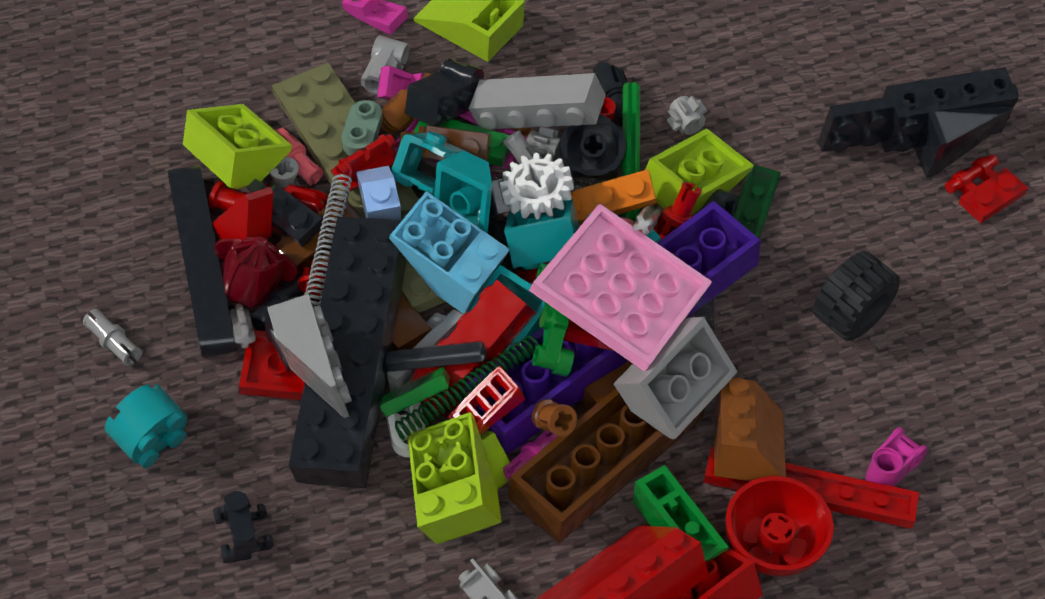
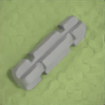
[229,304,256,348]

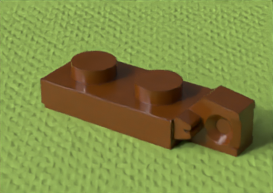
[399,125,491,162]

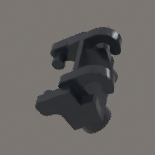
[213,491,274,564]

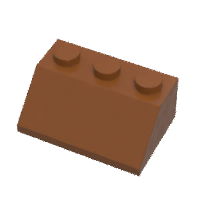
[714,378,786,481]

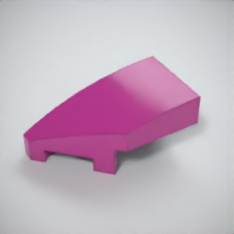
[342,0,408,35]
[377,66,425,101]

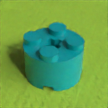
[105,383,188,469]

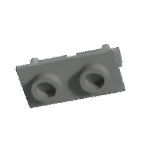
[458,558,518,599]

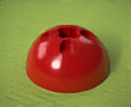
[726,476,834,577]

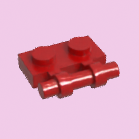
[945,154,1028,223]

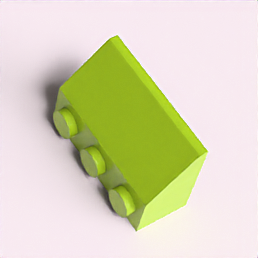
[183,104,292,189]

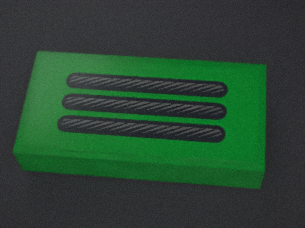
[380,367,450,417]

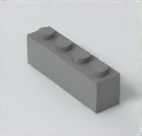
[469,73,606,130]

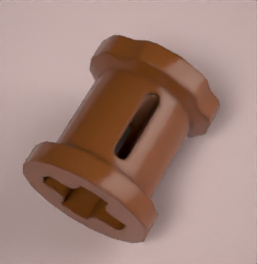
[532,399,577,437]

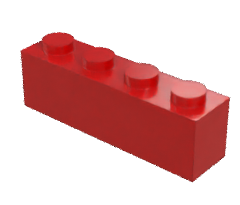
[411,280,536,419]

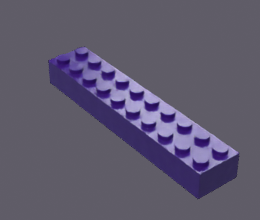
[459,201,761,455]

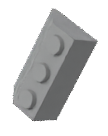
[614,317,738,439]

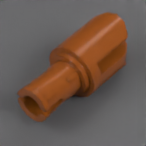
[381,73,431,134]

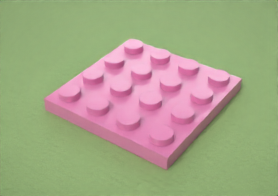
[529,204,712,371]

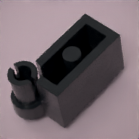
[405,58,484,126]

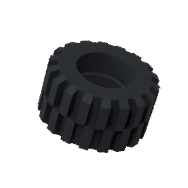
[813,250,901,342]

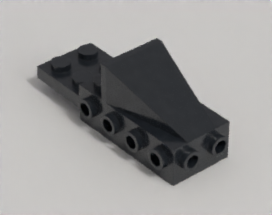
[818,67,1019,178]

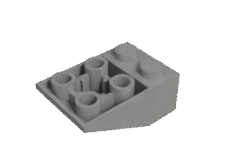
[267,294,352,418]

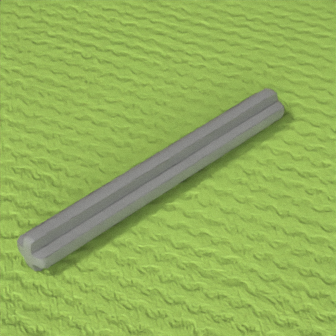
[633,205,662,235]

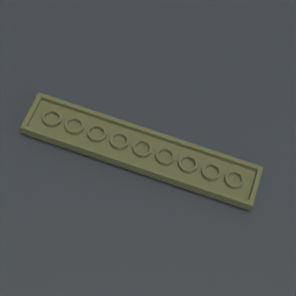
[272,63,446,313]

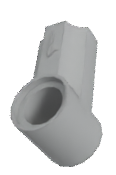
[361,35,410,95]

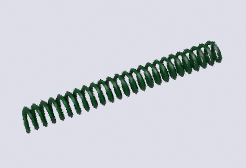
[395,335,541,440]

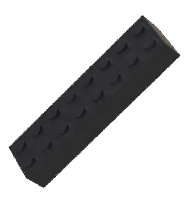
[289,217,407,488]

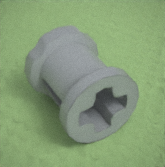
[270,157,300,188]

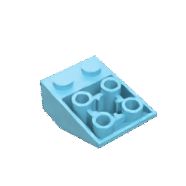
[389,191,510,314]

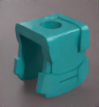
[391,131,469,196]

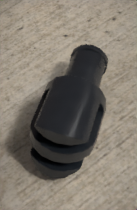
[593,62,627,127]

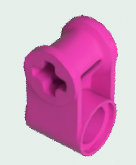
[865,427,929,487]

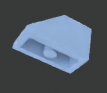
[356,166,401,220]

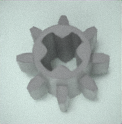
[667,96,707,135]
[527,127,561,161]

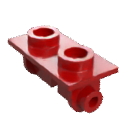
[331,134,397,192]

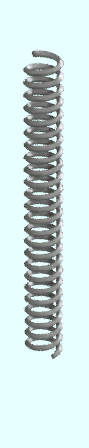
[304,174,352,305]

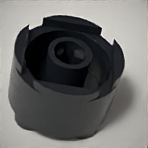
[560,114,626,186]

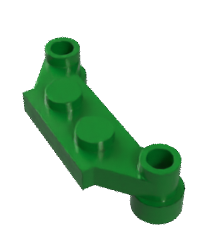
[532,263,574,377]

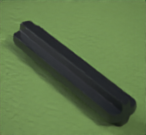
[385,341,487,372]

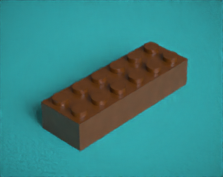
[508,388,705,543]

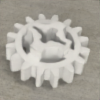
[500,153,574,219]

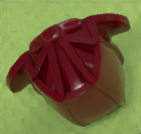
[213,236,298,308]

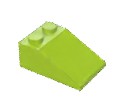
[645,128,754,217]

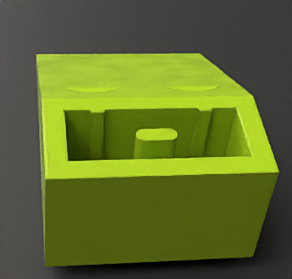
[414,0,525,62]
[408,412,502,544]

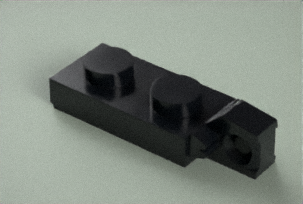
[246,179,323,247]

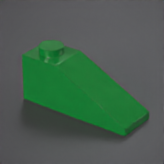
[632,465,728,563]

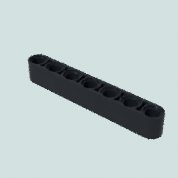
[168,165,236,357]

